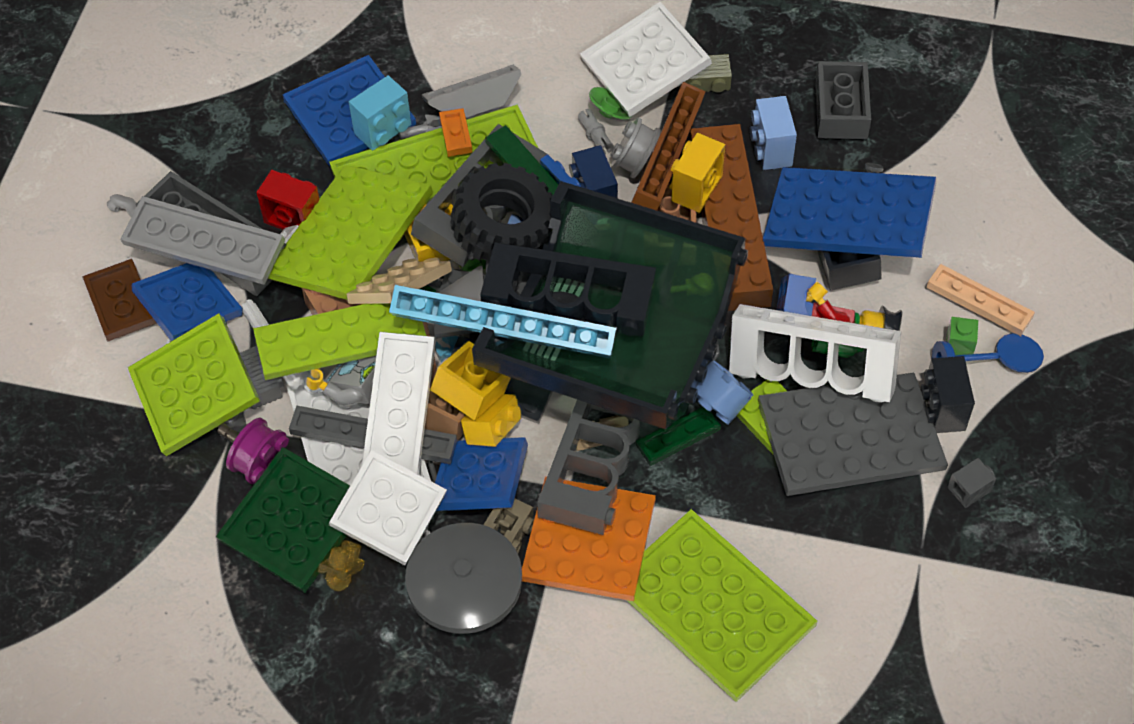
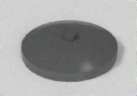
[405,523,523,634]

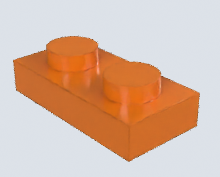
[439,108,473,157]

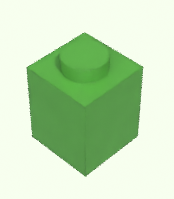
[946,317,979,355]

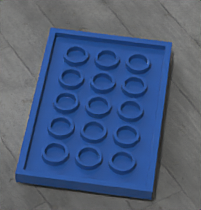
[763,167,936,258]

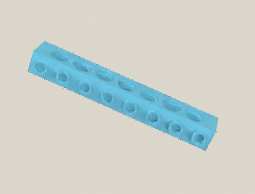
[389,285,616,358]

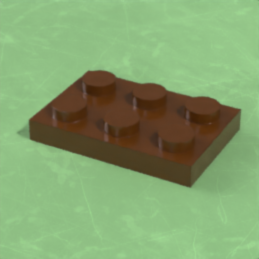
[82,259,157,342]

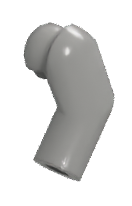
[107,194,136,217]

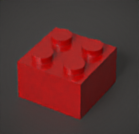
[256,170,320,230]

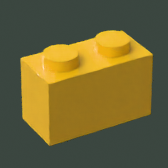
[461,394,521,447]

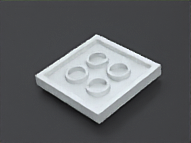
[329,450,447,566]

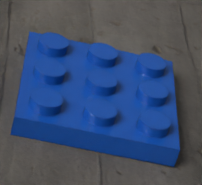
[132,263,243,341]
[435,437,528,511]

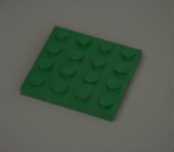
[216,447,350,593]

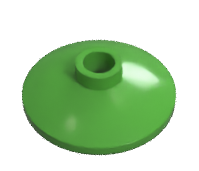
[589,87,632,119]

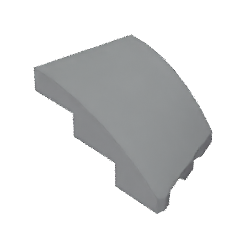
[434,266,484,338]

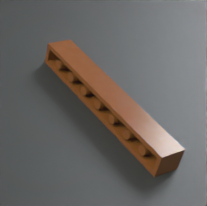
[631,82,706,210]

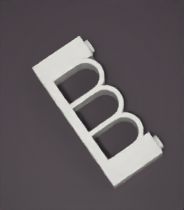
[729,304,901,402]

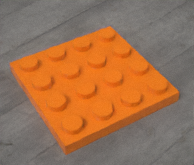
[522,477,656,601]

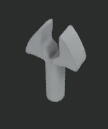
[398,115,441,139]

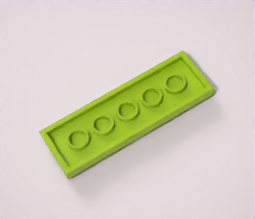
[253,303,426,380]

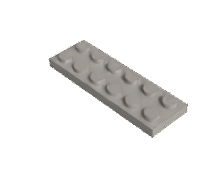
[120,196,285,285]

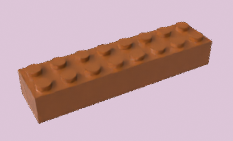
[690,124,773,311]

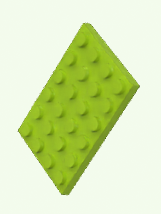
[268,165,433,300]
[627,509,818,702]

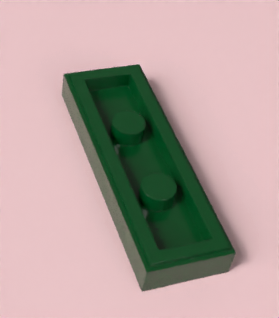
[636,407,721,466]

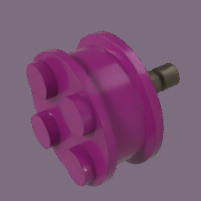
[218,417,289,484]

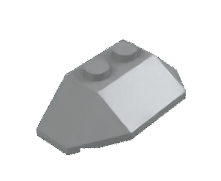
[422,64,521,120]

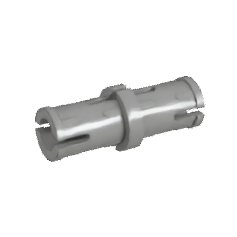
[578,109,614,155]

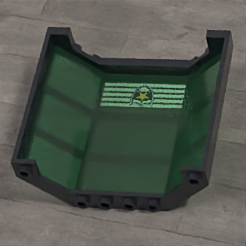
[472,181,748,429]

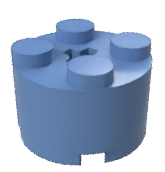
[696,361,754,425]

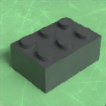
[815,61,871,139]

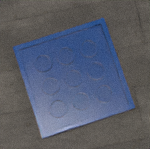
[283,55,416,166]

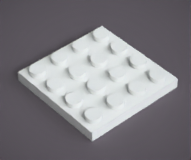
[580,2,712,117]

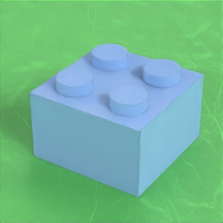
[750,96,797,170]

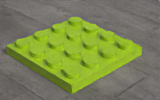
[127,313,260,456]

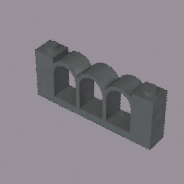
[411,124,549,267]
[537,368,653,535]

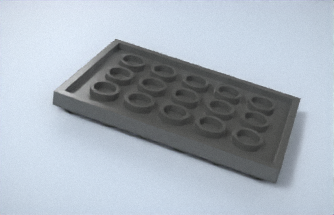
[758,372,948,496]

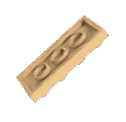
[347,258,452,304]

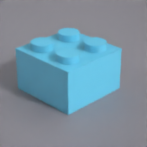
[349,75,411,151]

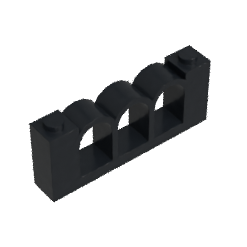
[480,242,656,337]

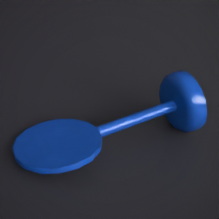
[932,333,1044,373]

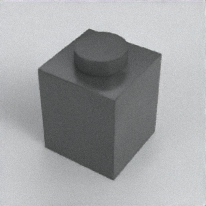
[948,458,996,508]

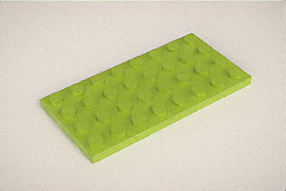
[329,104,538,205]

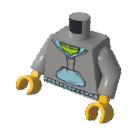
[306,355,377,405]

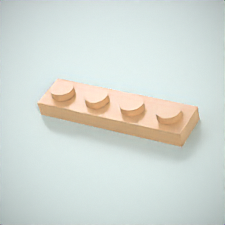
[927,264,1035,336]

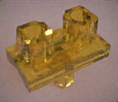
[318,541,365,591]

